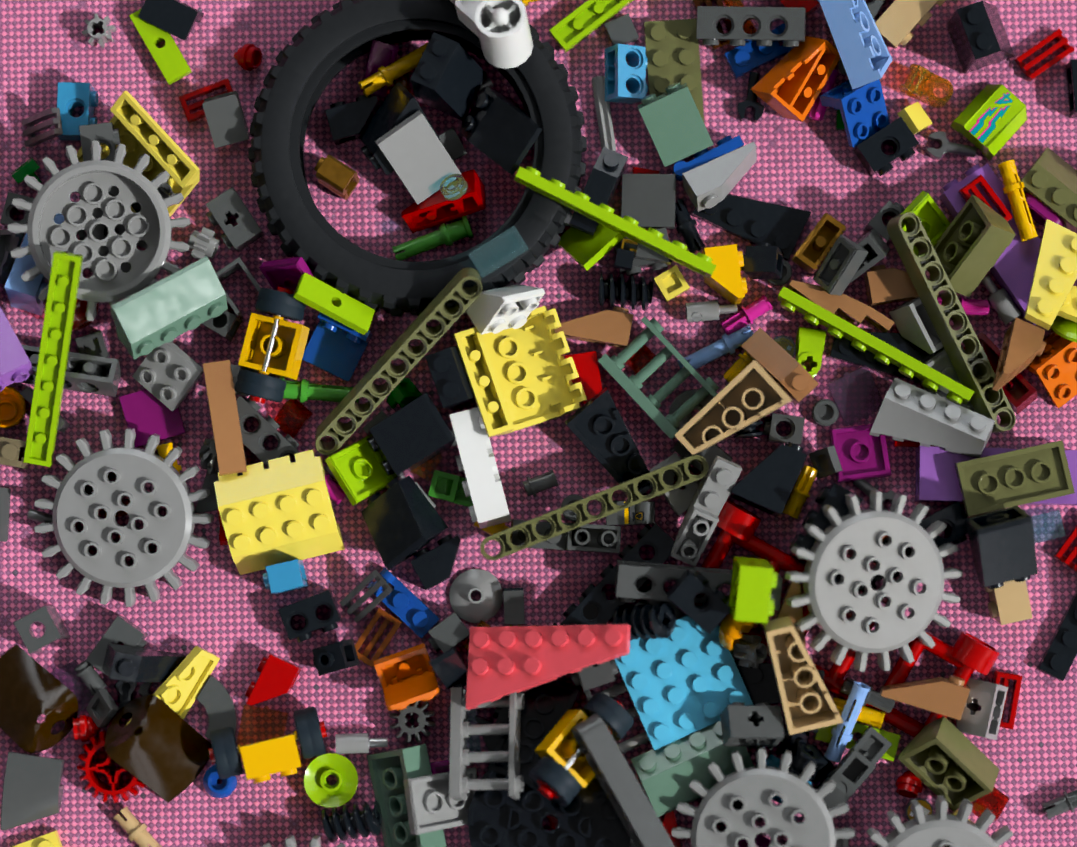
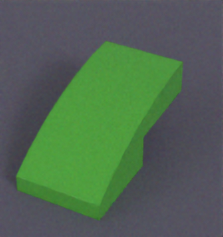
[428,470,473,507]

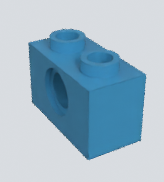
[57,82,99,141]

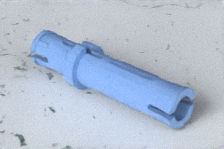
[677,324,754,370]
[824,681,870,762]

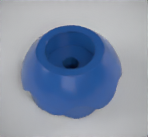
[203,764,237,798]

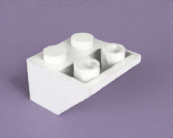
[466,284,546,335]

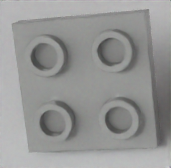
[132,341,204,411]

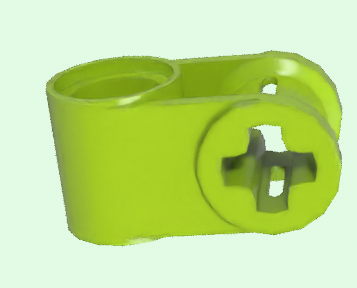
[795,327,826,378]

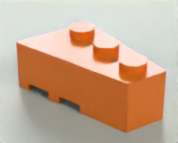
[750,36,840,122]

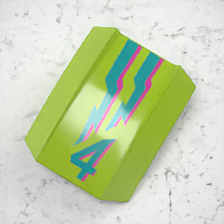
[950,84,1027,161]

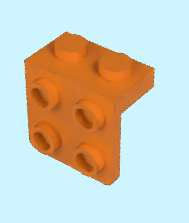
[373,643,439,711]

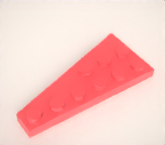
[465,624,630,710]

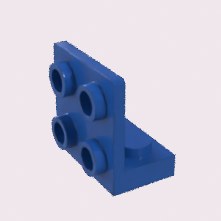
[820,79,890,147]
[302,312,373,382]

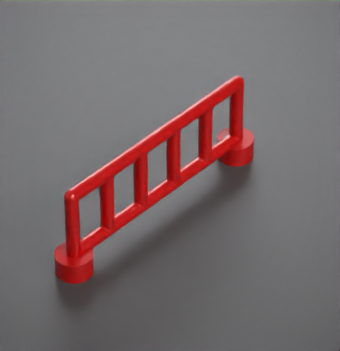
[695,500,1000,737]

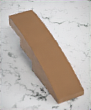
[787,280,895,333]
[203,360,247,476]

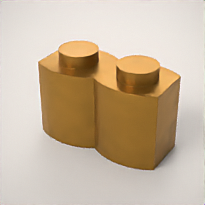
[314,155,360,200]

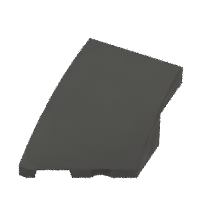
[1,751,64,830]

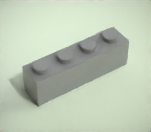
[869,378,995,458]

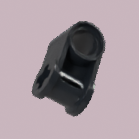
[788,743,833,781]

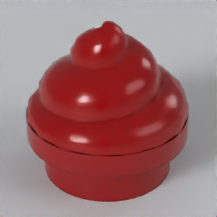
[234,43,262,71]
[73,715,101,742]
[895,770,923,798]

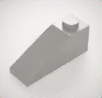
[682,142,757,212]

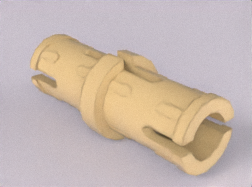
[113,806,162,847]

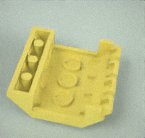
[77,91,200,217]
[453,306,587,437]
[214,449,345,575]

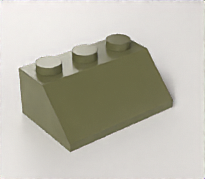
[1020,147,1077,233]
[934,195,1016,297]
[898,716,999,811]

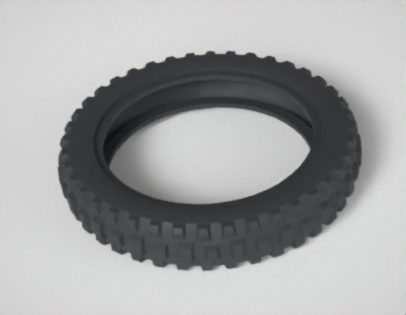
[248,0,587,317]

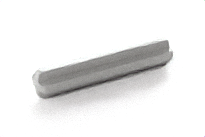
[592,76,616,152]

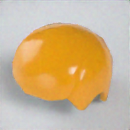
[0,386,26,428]
[718,613,755,650]

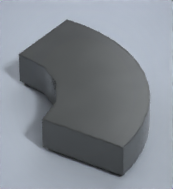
[197,675,237,740]

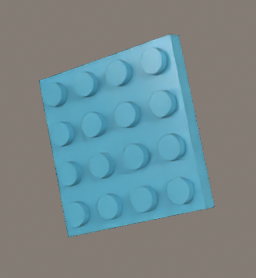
[614,615,754,750]

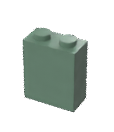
[637,82,714,167]

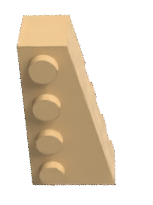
[674,360,793,455]
[970,508,1033,625]

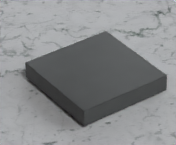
[621,174,676,229]

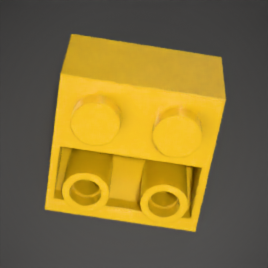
[702,244,747,305]

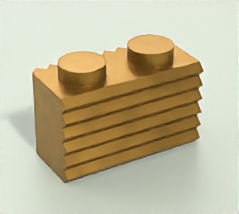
[791,213,846,274]

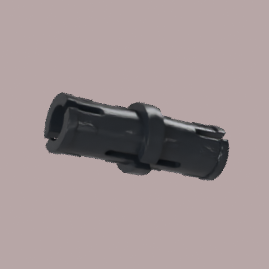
[675,199,706,253]

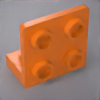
[1026,333,1077,408]

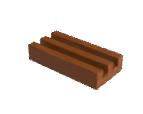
[355,608,403,668]

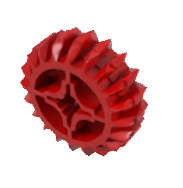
[77,730,146,803]

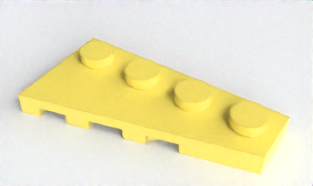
[1024,219,1077,330]
[125,645,220,736]

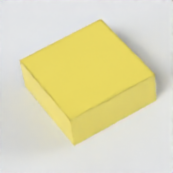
[897,102,932,135]
[654,265,690,302]

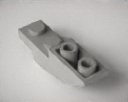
[670,456,742,567]

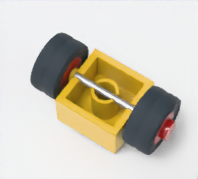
[235,287,310,404]
[529,692,634,806]
[208,707,327,783]

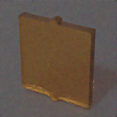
[237,704,288,746]

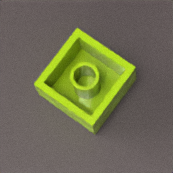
[729,556,777,623]

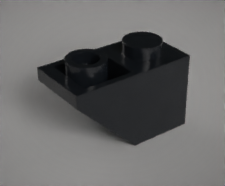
[325,95,379,145]
[410,534,461,590]

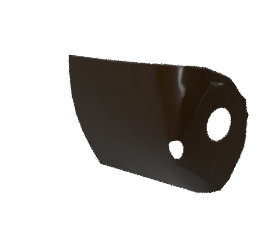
[0,644,78,753]
[104,695,212,802]

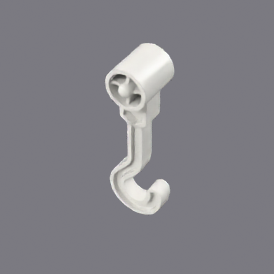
[450,0,533,69]

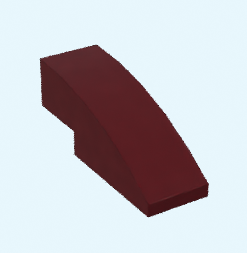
[963,332,1037,415]

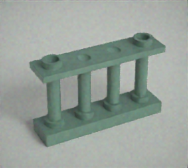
[598,316,719,440]

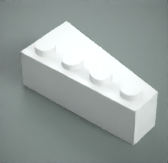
[449,407,511,529]

